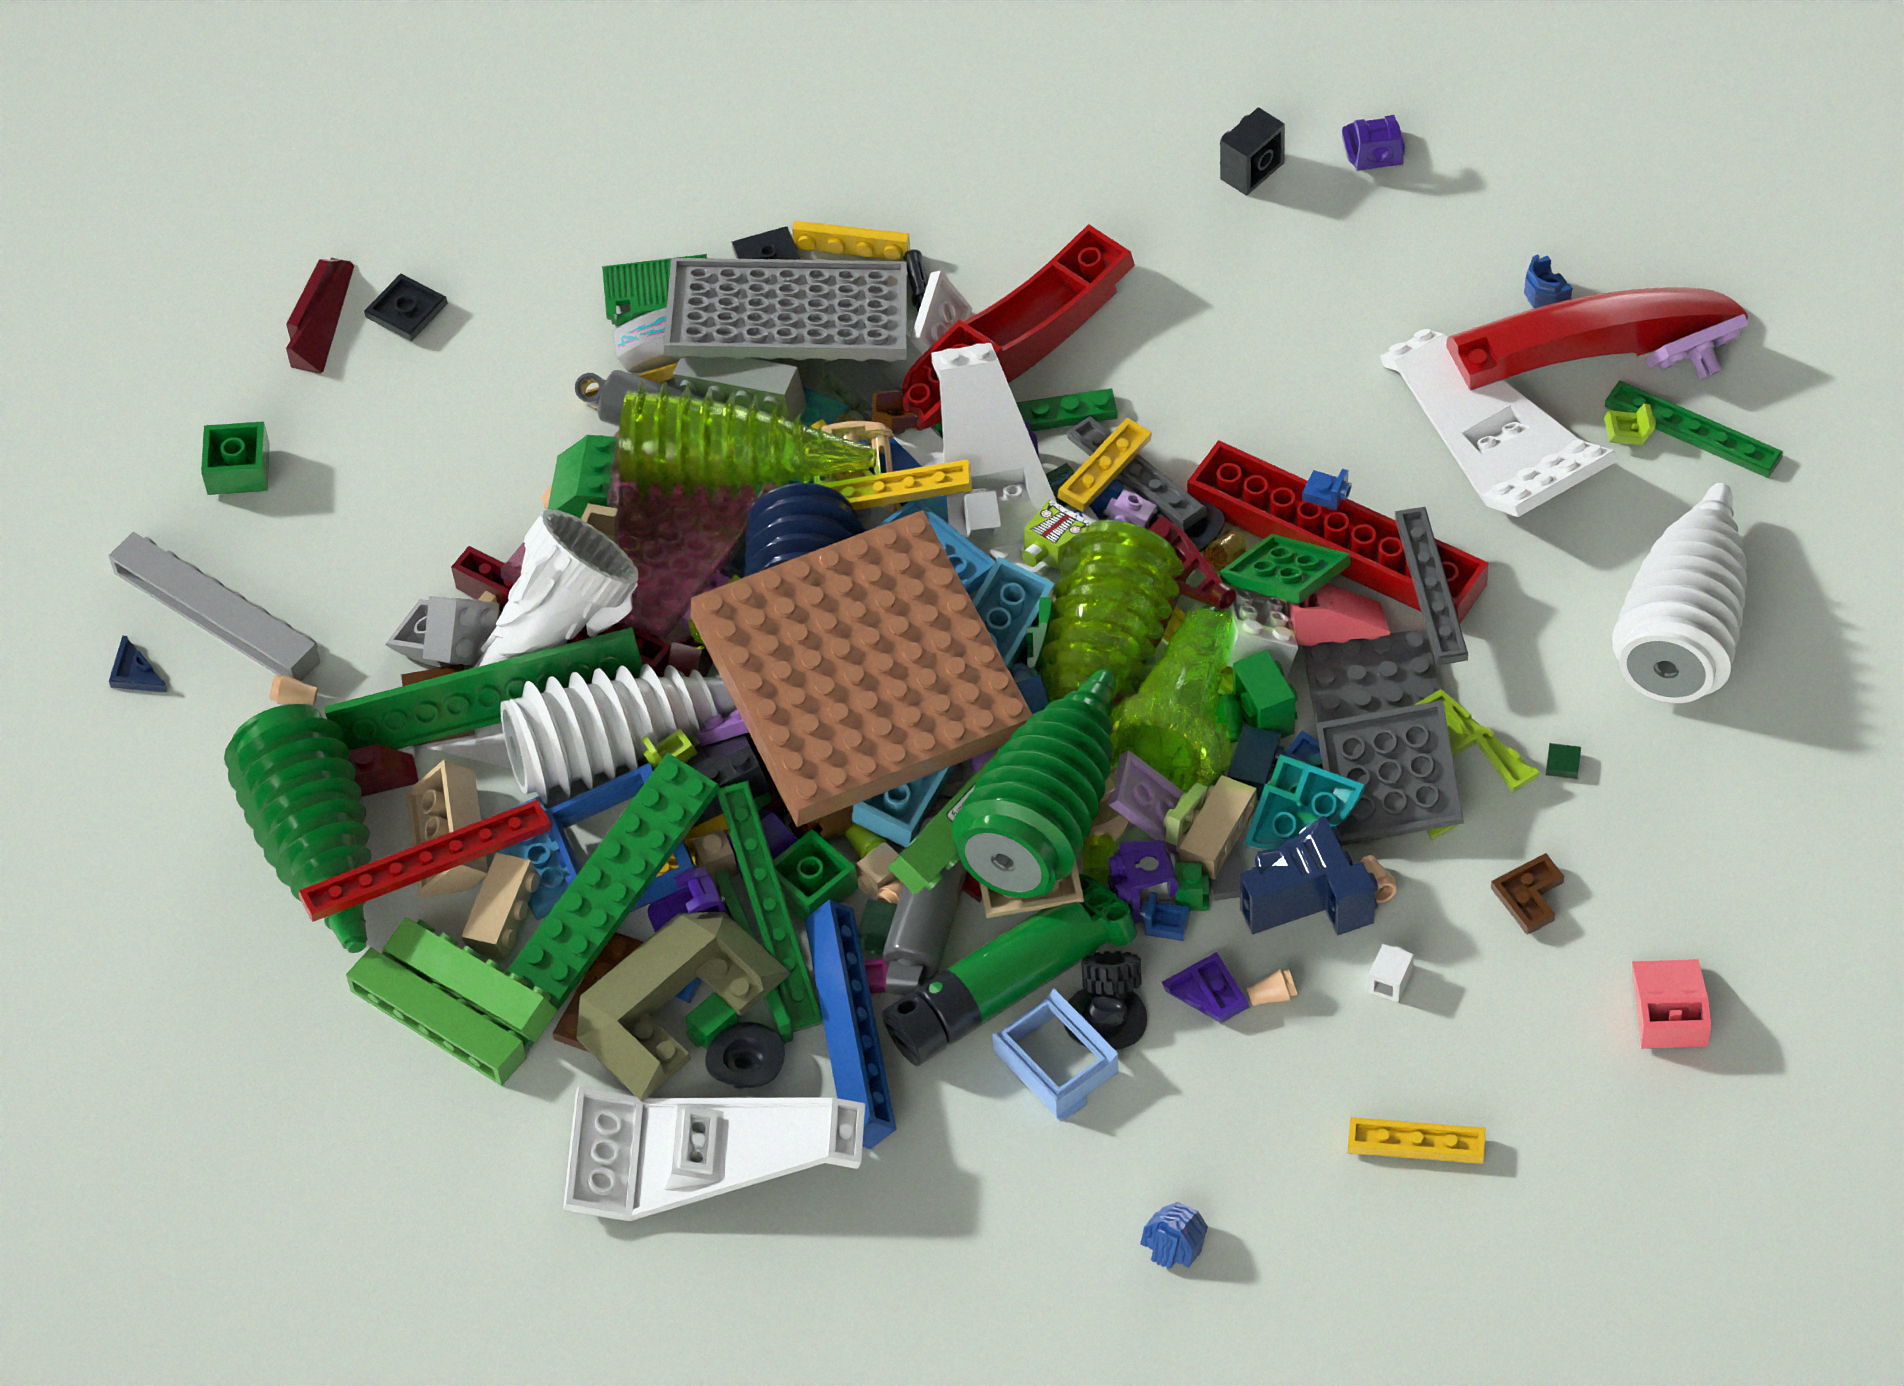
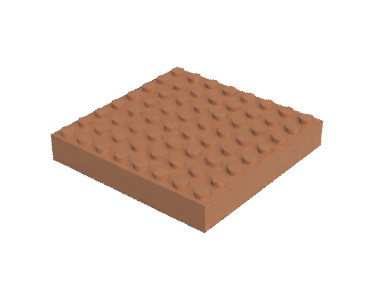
[690,510,1033,827]

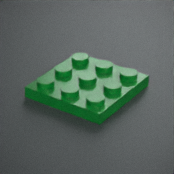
[1220,534,1351,604]

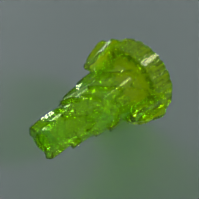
[1108,607,1232,793]

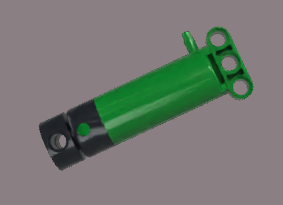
[882,874,1137,1066]

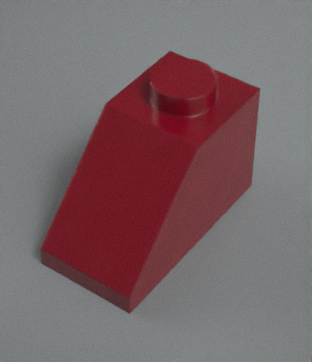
[668,634,713,677]
[348,744,419,797]

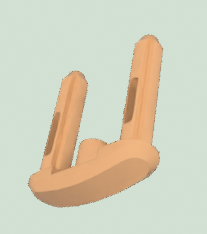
[805,421,897,514]

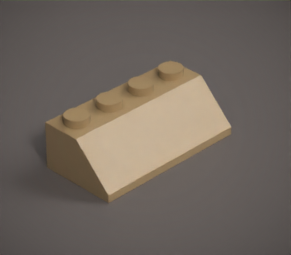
[406,759,488,898]

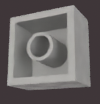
[422,596,500,664]

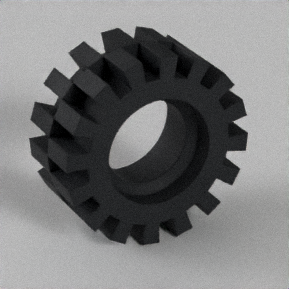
[1081,951,1142,995]

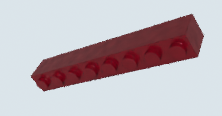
[451,546,672,677]

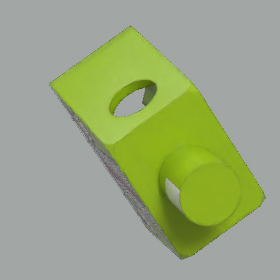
[1022,500,1096,569]

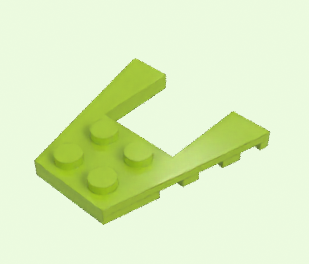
[1414,689,1540,840]

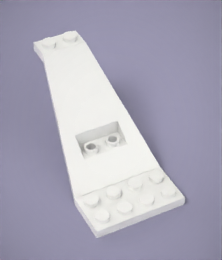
[1380,329,1618,517]
[932,343,1087,601]

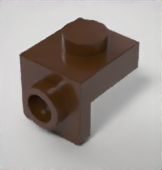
[872,390,918,434]

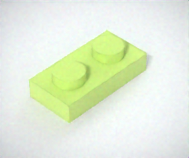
[1163,783,1208,846]

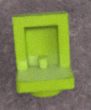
[1604,404,1656,445]
[641,728,697,768]

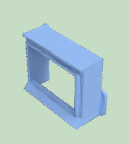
[992,988,1118,1121]

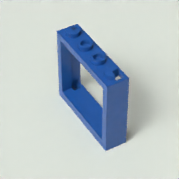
[545,763,696,913]

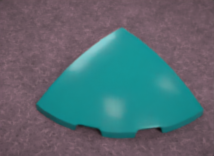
[1244,754,1366,850]

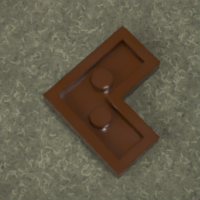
[1491,853,1564,935]

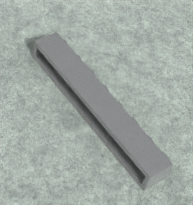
[108,532,320,681]

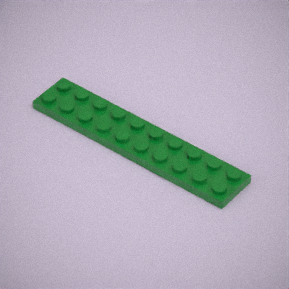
[325,627,643,750]
[477,752,720,1051]

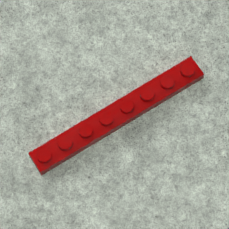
[299,799,551,922]

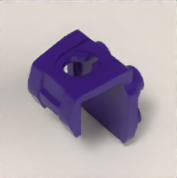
[1342,115,1405,171]
[1108,841,1179,924]
[647,867,727,932]

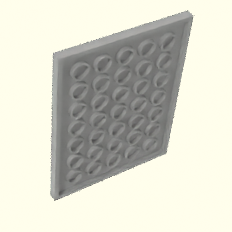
[664,258,907,362]

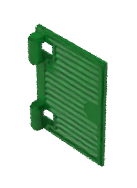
[602,254,707,326]

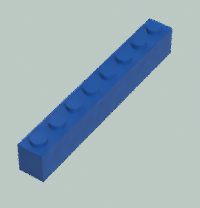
[804,900,897,1149]

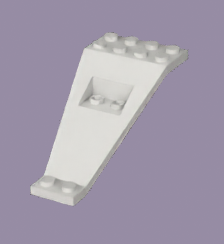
[563,1087,865,1221]

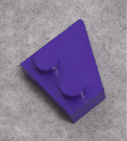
[1162,952,1250,1023]

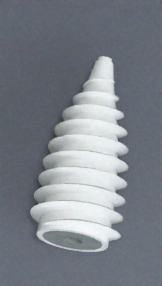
[1612,483,1747,703]
[500,664,737,804]

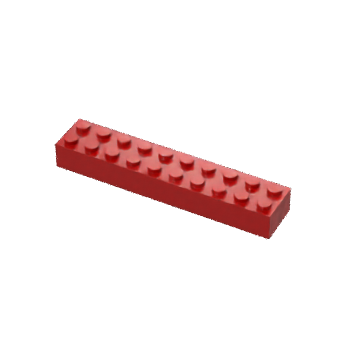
[1187,440,1489,624]

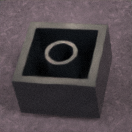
[1220,107,1285,196]

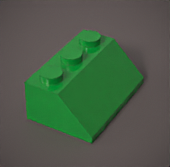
[548,435,618,519]

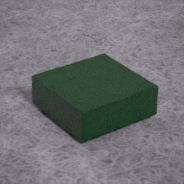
[1546,743,1581,779]

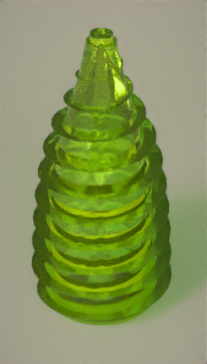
[617,380,877,500]
[1040,520,1184,716]

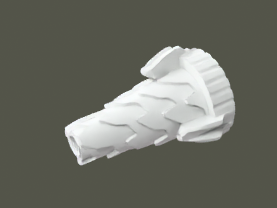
[473,509,638,668]

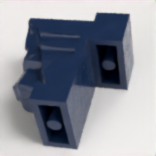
[1240,816,1379,936]

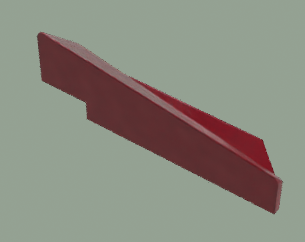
[286,257,354,373]

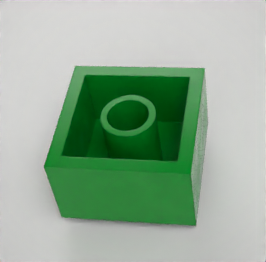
[201,421,270,495]
[1233,650,1298,739]
[773,829,858,921]

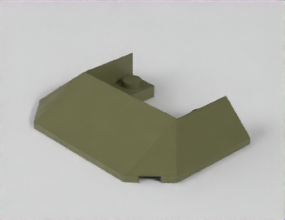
[577,912,790,1102]

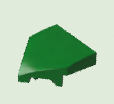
[1026,597,1055,667]

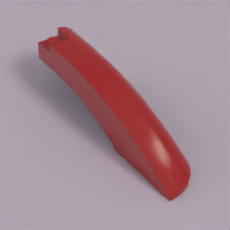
[902,224,1135,431]
[1446,287,1748,390]

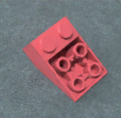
[1287,584,1390,646]
[1632,959,1711,1049]

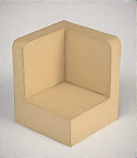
[581,503,618,542]

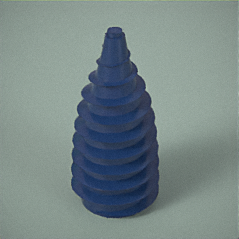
[744,483,865,577]

